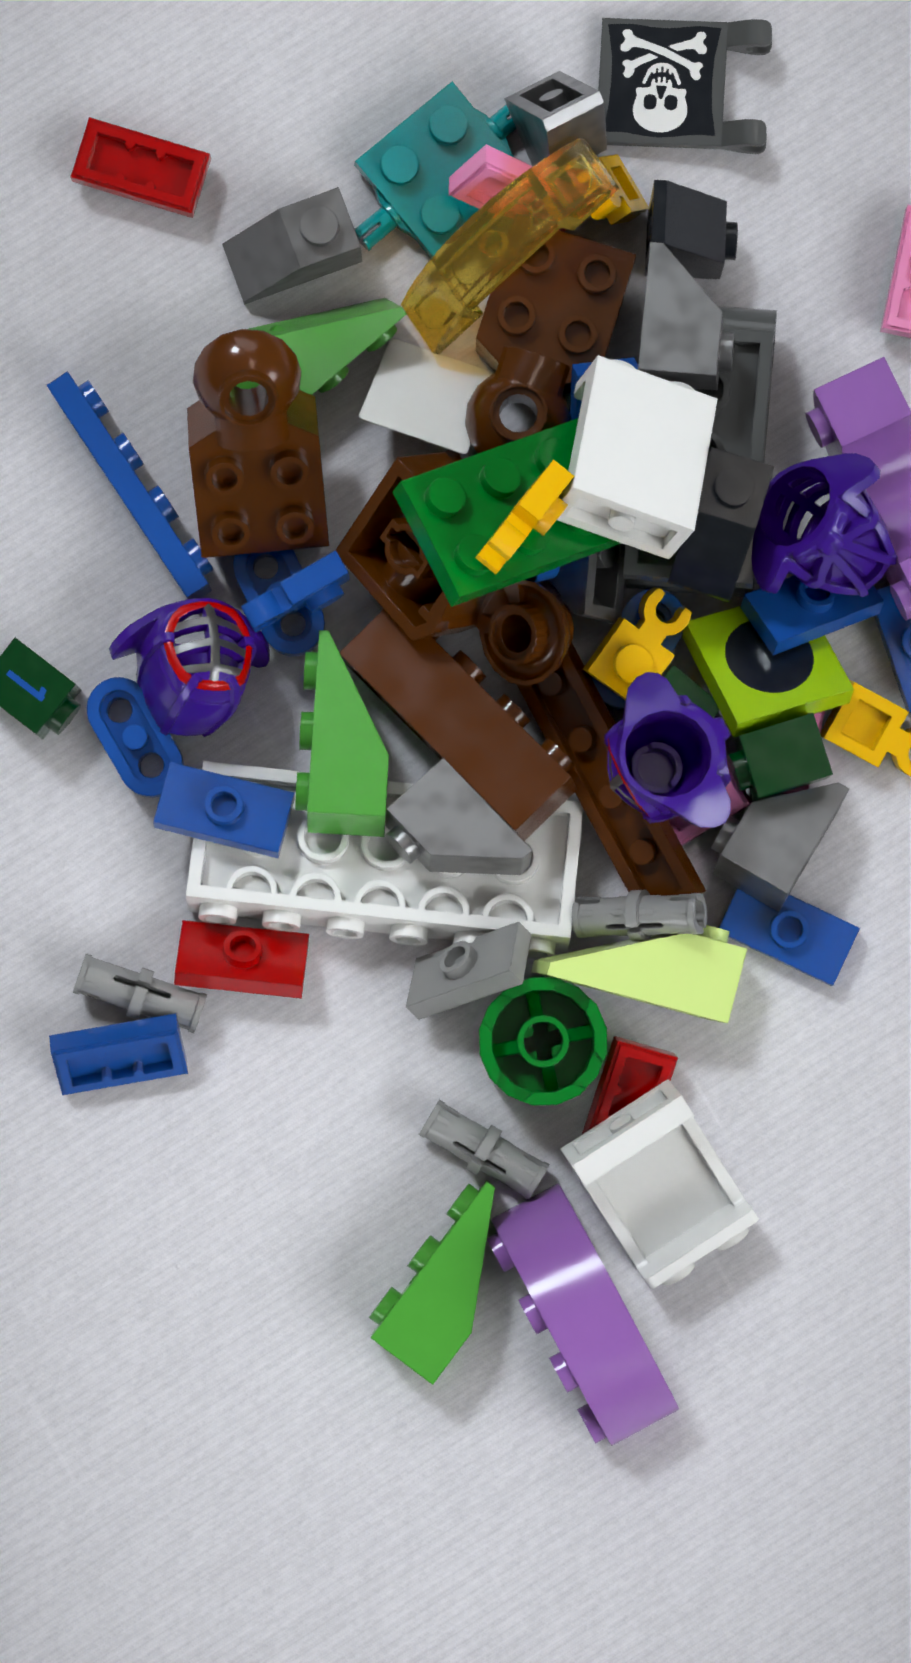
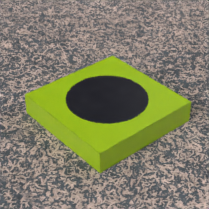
[682,606,854,738]

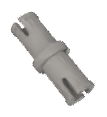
[572,890,707,941]
[73,954,207,1033]
[419,1099,550,1200]

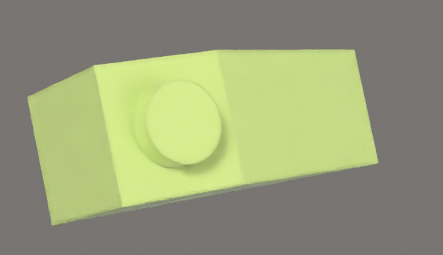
[531,925,747,1023]

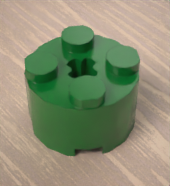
[479,977,607,1105]

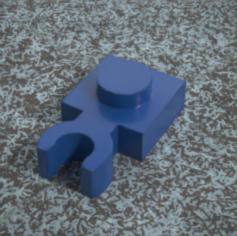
[241,550,350,633]

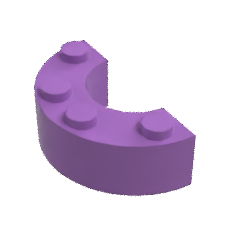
[805,357,911,621]
[487,1183,679,1446]

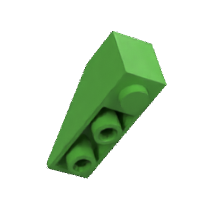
[236,298,407,395]
[295,630,389,837]
[369,1180,495,1385]

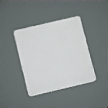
[359,338,494,454]

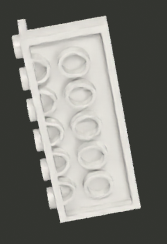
[186,761,584,959]

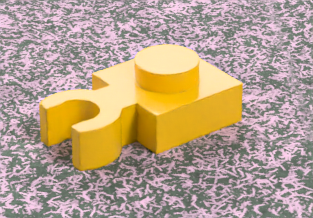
[572,154,649,225]
[475,459,574,574]
[582,587,692,701]
[820,679,911,776]

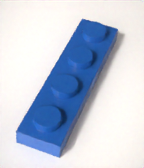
[47,371,214,599]

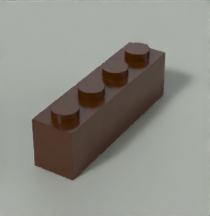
[339,609,578,841]

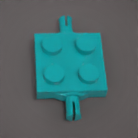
[354,81,516,262]

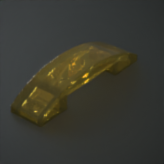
[401,138,619,354]

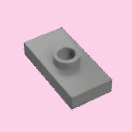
[406,922,532,1020]

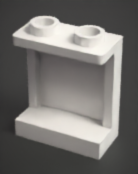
[557,355,718,559]
[560,1079,759,1289]

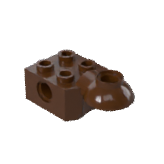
[465,216,637,453]
[187,329,329,558]
[336,452,574,686]

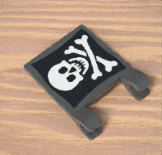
[598,18,772,154]

